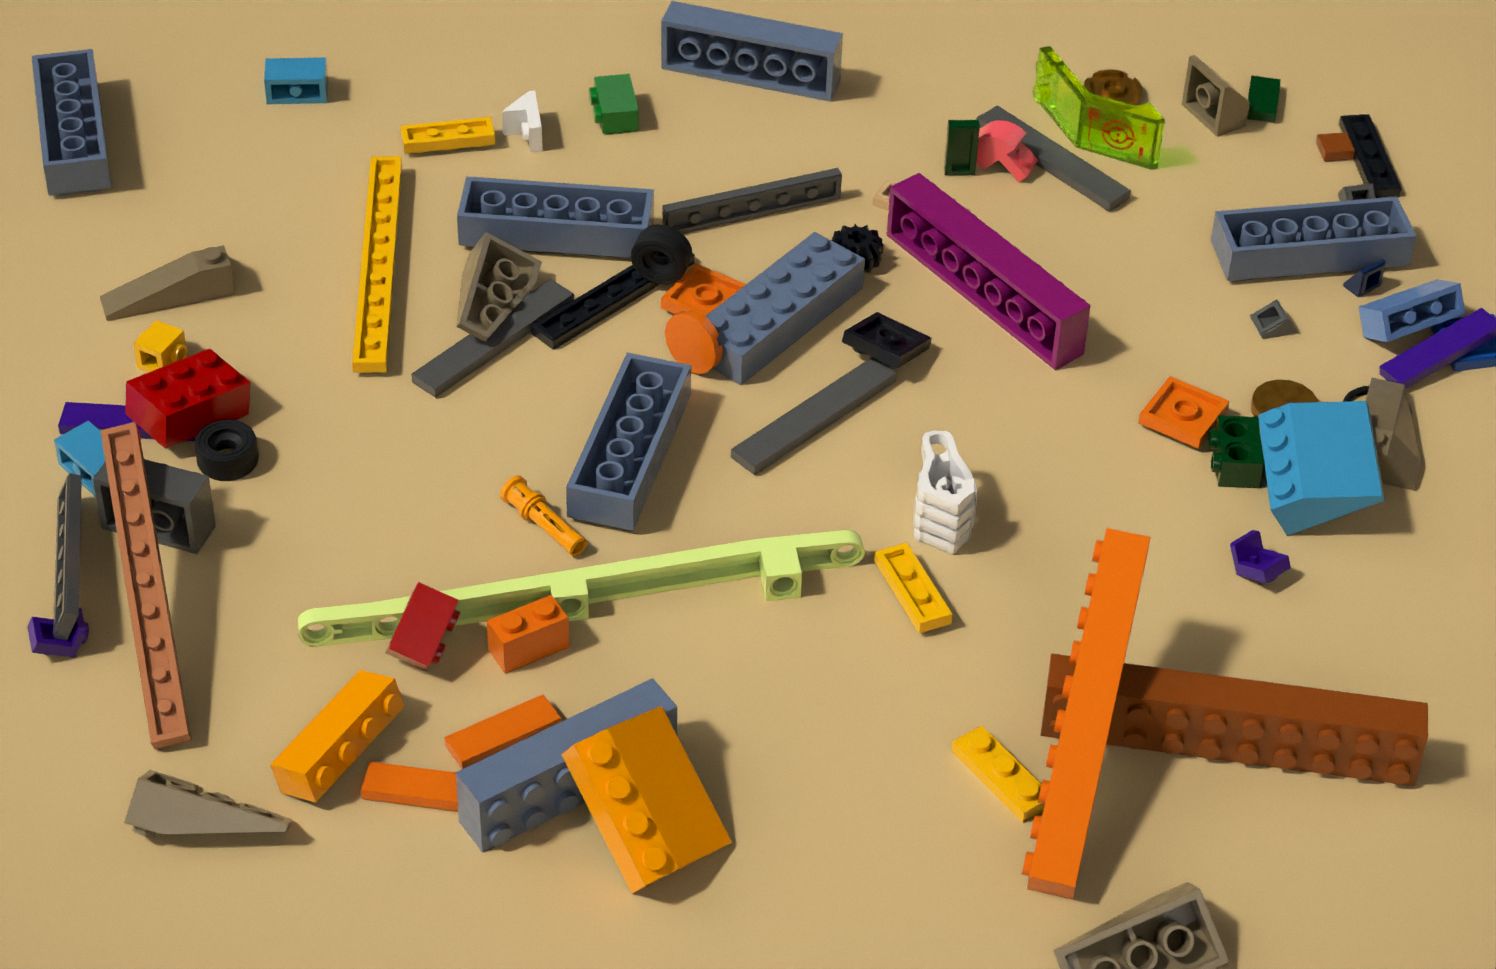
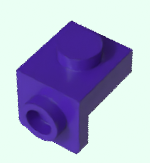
[1230,530,1291,583]
[27,608,89,658]

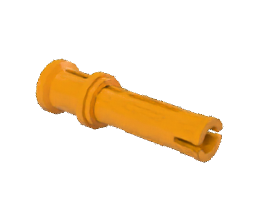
[500,475,587,557]

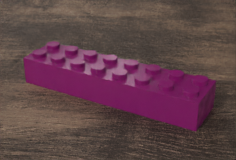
[887,173,1091,370]

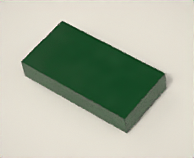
[1247,75,1281,123]
[944,120,980,175]

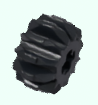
[832,224,884,273]

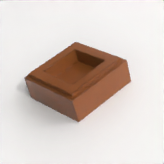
[1316,132,1355,161]

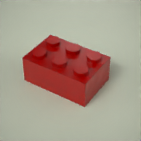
[125,348,251,449]

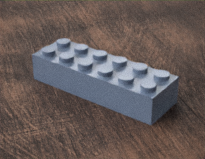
[661,1,843,102]
[32,49,112,196]
[457,176,654,258]
[1211,196,1417,281]
[705,232,865,385]
[566,352,691,531]
[456,678,678,852]

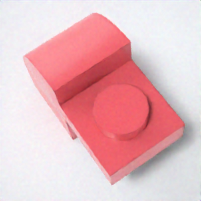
[976,120,1039,182]

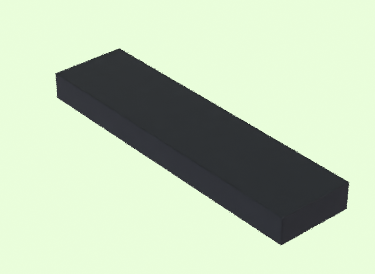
[1339,114,1401,198]

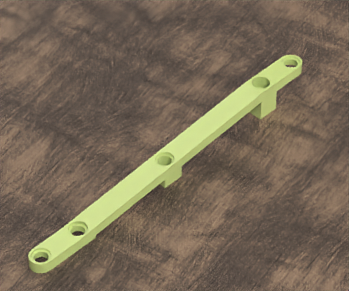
[297,530,865,646]

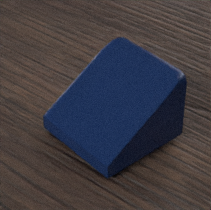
[1343,259,1386,297]

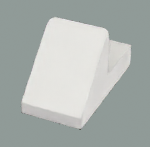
[502,91,542,152]

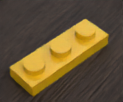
[400,117,496,154]
[874,542,952,633]
[952,725,1045,822]

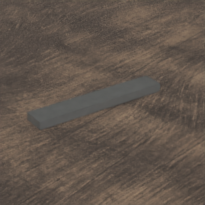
[977,105,1131,211]
[662,168,842,233]
[411,279,574,398]
[731,357,897,475]
[53,473,82,641]

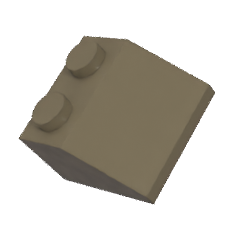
[1182,55,1250,136]

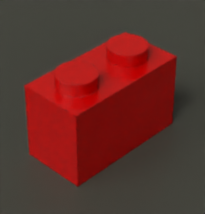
[385,582,460,671]

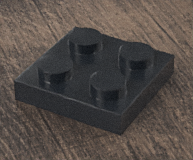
[842,312,932,368]

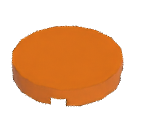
[665,310,723,374]

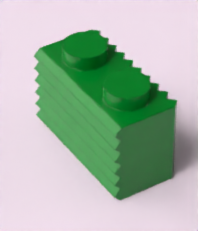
[589,74,638,135]

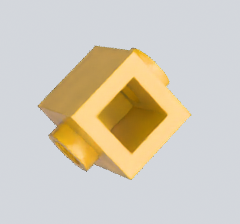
[133,320,187,372]

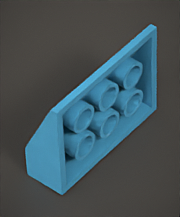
[1258,401,1385,536]

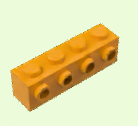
[270,670,405,803]

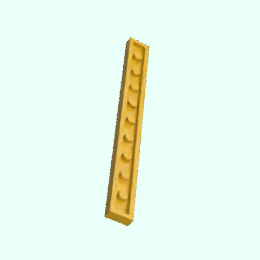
[352,156,402,373]

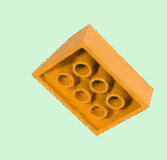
[561,706,732,894]

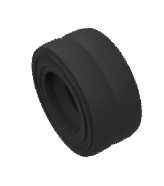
[631,225,692,285]
[194,420,259,481]

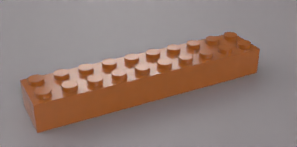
[1040,653,1428,786]

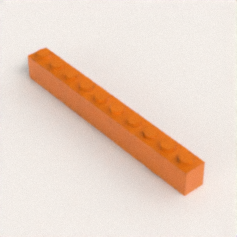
[1022,528,1151,899]

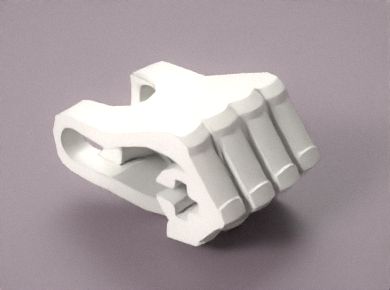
[913,430,977,555]

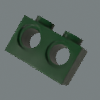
[1208,415,1264,488]

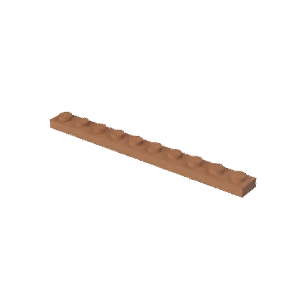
[100,422,192,750]

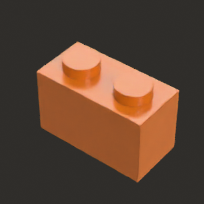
[486,594,569,673]

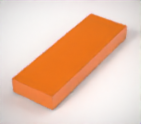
[444,694,561,769]
[361,761,458,811]

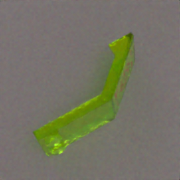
[1033,46,1165,170]

